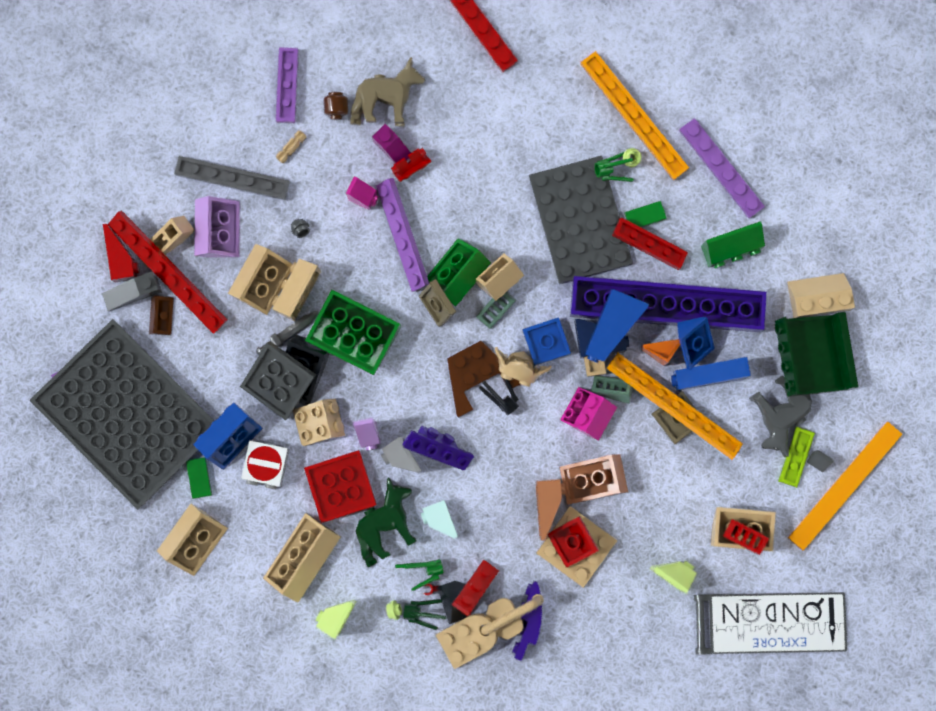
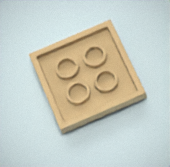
[536,506,617,588]

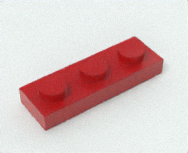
[452,560,499,616]

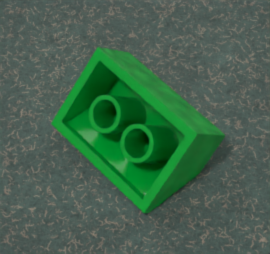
[701,221,765,269]
[427,238,491,307]

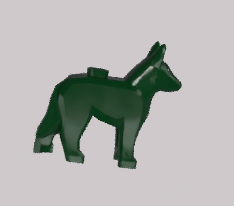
[355,478,417,568]

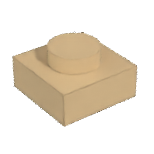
[584,357,606,377]

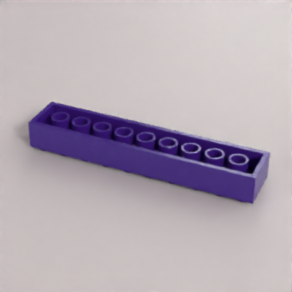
[570,276,767,333]

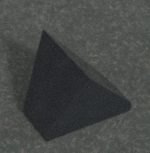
[437,581,485,624]

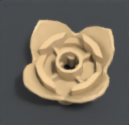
[495,347,552,387]

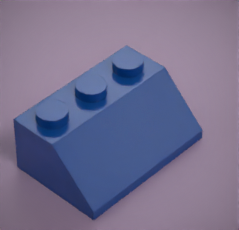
[193,402,263,470]

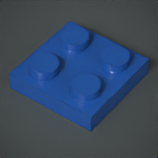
[522,317,571,366]

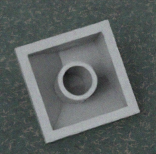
[381,436,422,473]

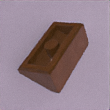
[149,296,174,336]

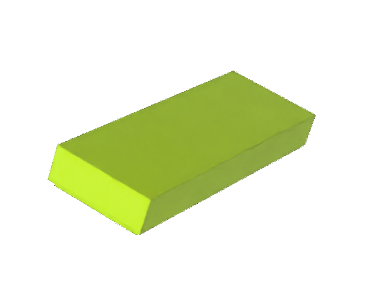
[778,427,815,488]

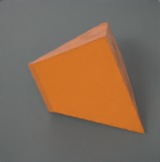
[641,339,680,366]

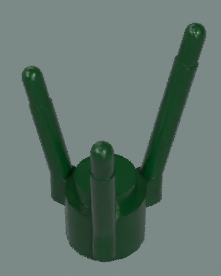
[403,599,447,630]

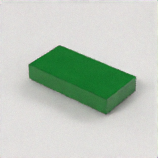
[624,201,667,227]
[186,457,212,499]

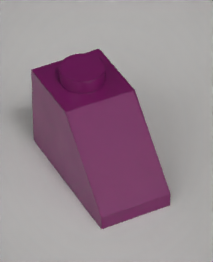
[372,124,411,163]

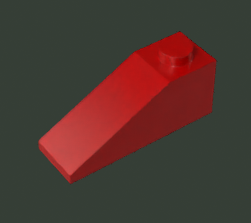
[103,224,140,283]

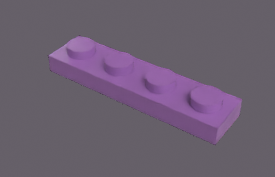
[276,47,299,123]

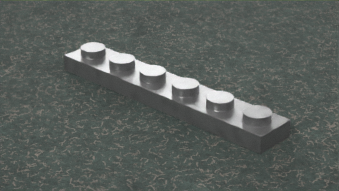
[174,156,290,200]

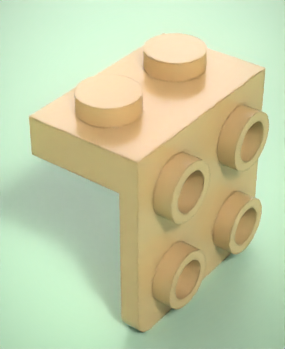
[293,398,345,446]

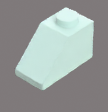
[420,500,458,538]

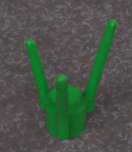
[594,151,634,182]
[395,559,444,591]

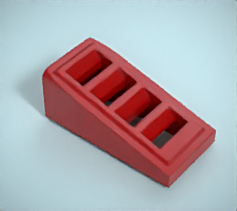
[723,519,769,555]

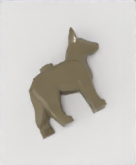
[350,57,426,127]

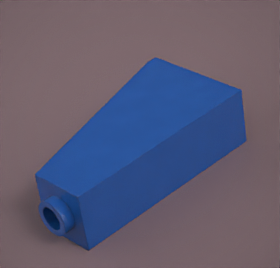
[584,288,649,363]
[671,357,751,391]

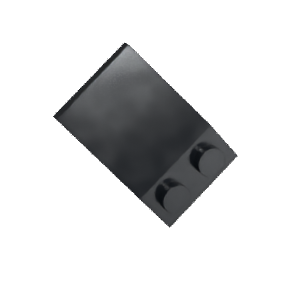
[286,334,330,405]

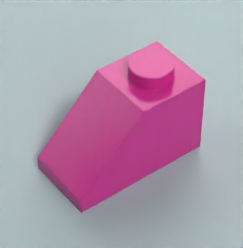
[346,176,379,210]

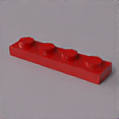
[612,217,688,270]

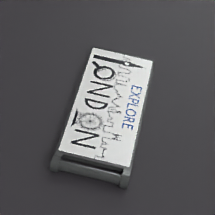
[694,592,847,655]

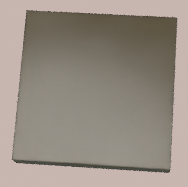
[419,279,457,327]
[651,391,697,445]

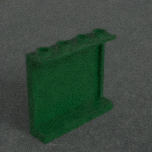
[775,312,859,397]

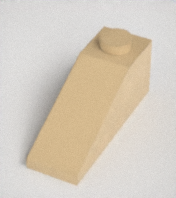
[143,216,195,268]

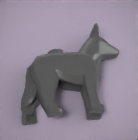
[749,375,812,457]

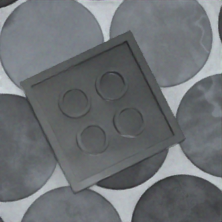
[240,341,316,420]

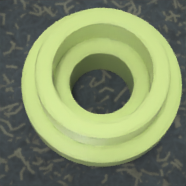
[623,148,641,167]
[386,600,402,620]

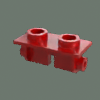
[391,148,432,182]

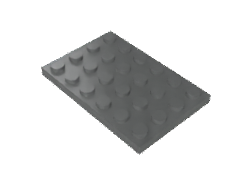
[529,155,633,284]

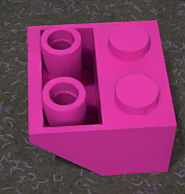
[560,387,617,441]

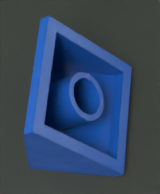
[677,317,715,370]

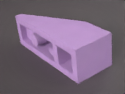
[353,418,381,451]

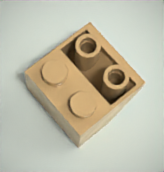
[476,253,524,301]

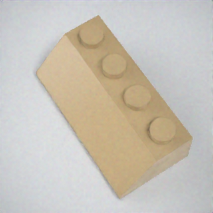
[263,513,341,603]

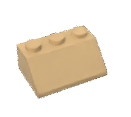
[228,244,292,315]
[272,259,321,322]
[787,273,855,318]
[157,504,228,576]
[711,507,776,552]

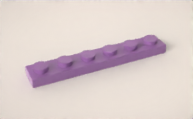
[679,118,765,219]
[376,178,429,292]

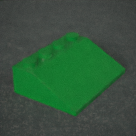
[305,289,401,375]

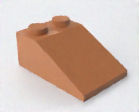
[559,454,628,505]
[535,479,565,540]

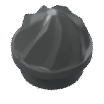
[291,218,310,238]

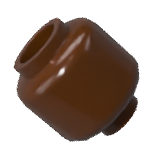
[324,92,348,120]

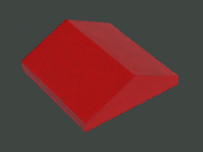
[548,516,599,568]

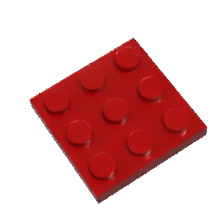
[304,450,377,523]

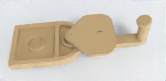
[436,594,544,669]

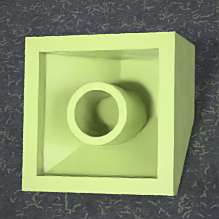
[650,561,697,593]
[315,600,357,639]

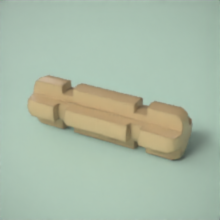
[276,130,306,163]

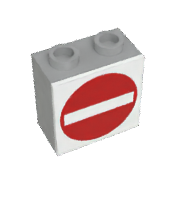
[241,441,290,490]

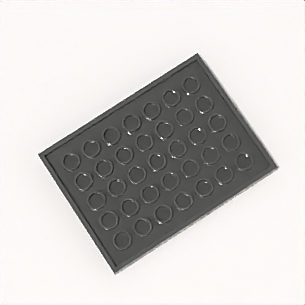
[29,319,215,510]

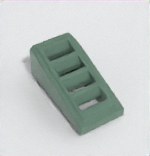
[476,292,516,329]
[591,376,633,403]

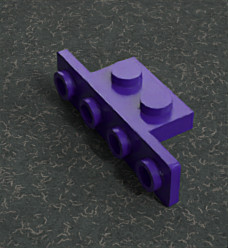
[402,426,474,470]

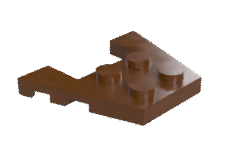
[447,341,521,418]

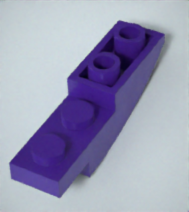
[512,580,542,661]

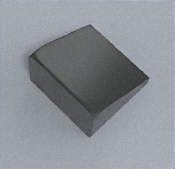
[807,450,834,472]

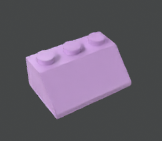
[194,196,240,258]

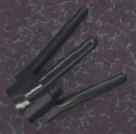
[479,379,519,415]

